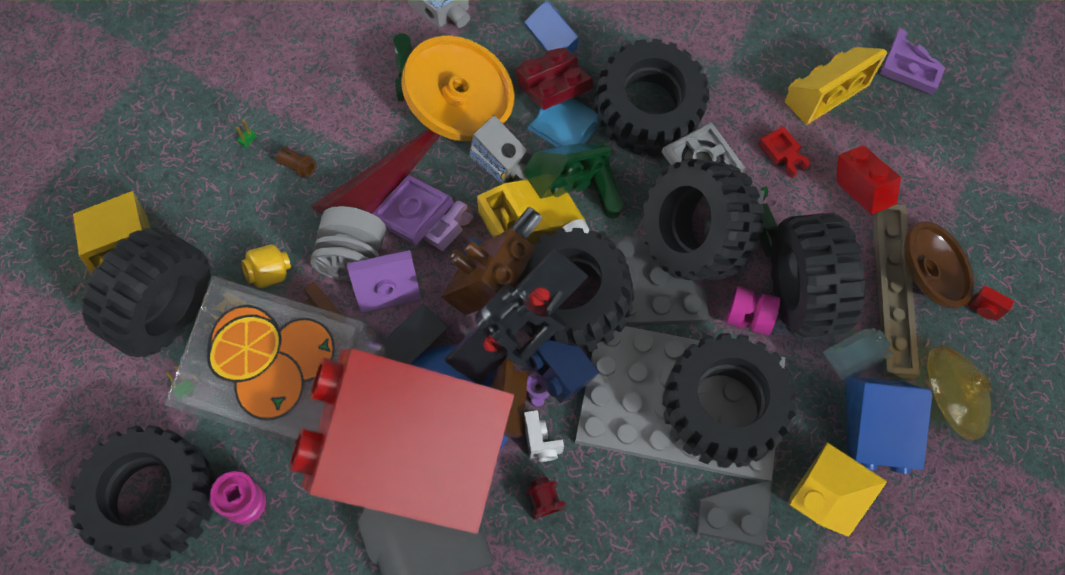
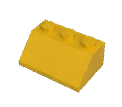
[784,47,887,125]

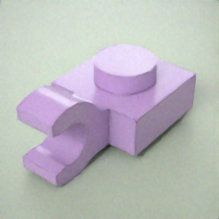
[422,201,473,251]

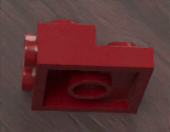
[515,47,594,110]

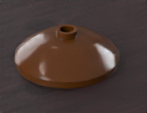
[904,221,974,309]

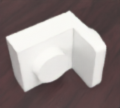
[524,410,564,462]

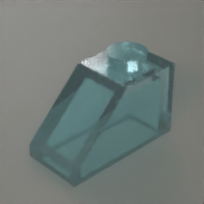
[823,328,893,380]

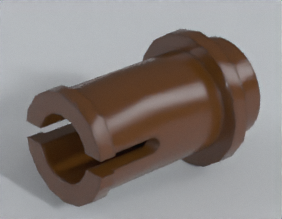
[276,146,316,177]

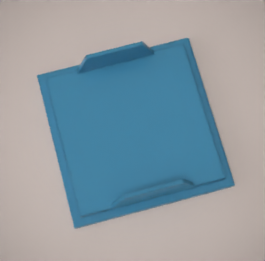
[527,98,599,147]

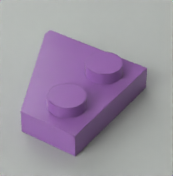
[880,29,945,95]

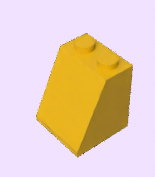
[73,191,151,274]

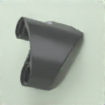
[358,508,494,575]

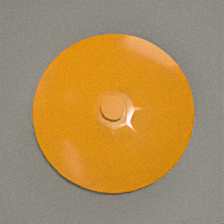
[401,36,514,142]

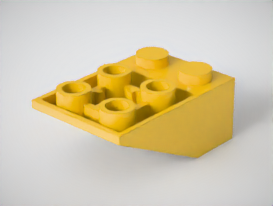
[477,179,585,245]

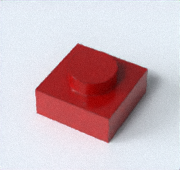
[968,285,1014,321]

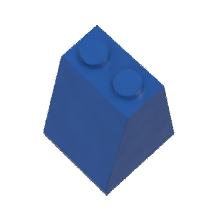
[846,375,933,474]

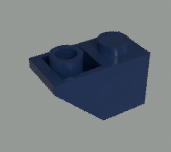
[528,340,599,404]

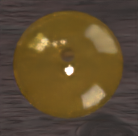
[927,345,992,441]

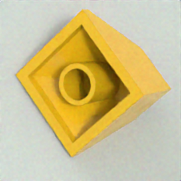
[790,442,887,537]

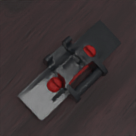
[444,248,588,385]

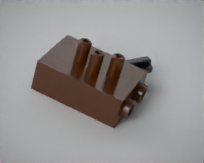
[441,207,542,315]

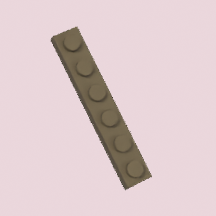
[873,204,920,379]

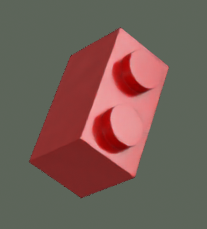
[836,145,901,215]

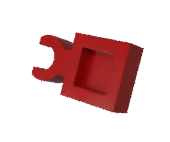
[758,126,810,179]

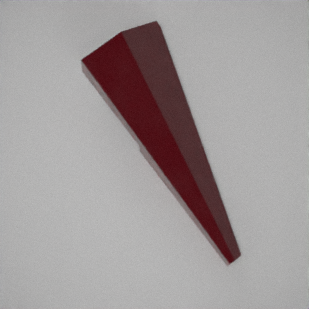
[312,128,440,214]

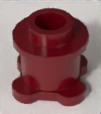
[525,477,566,520]

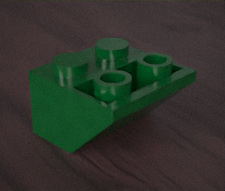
[523,143,612,199]

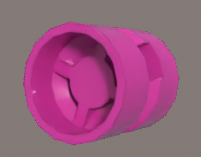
[725,286,780,336]
[210,471,266,525]

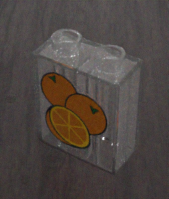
[165,276,385,446]

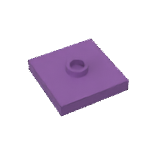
[373,175,454,246]
[347,250,421,313]

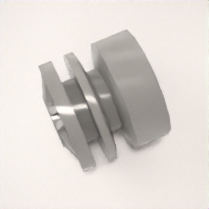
[310,206,386,282]

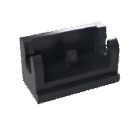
[377,303,448,365]

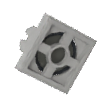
[662,122,745,173]

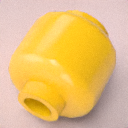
[241,244,291,288]

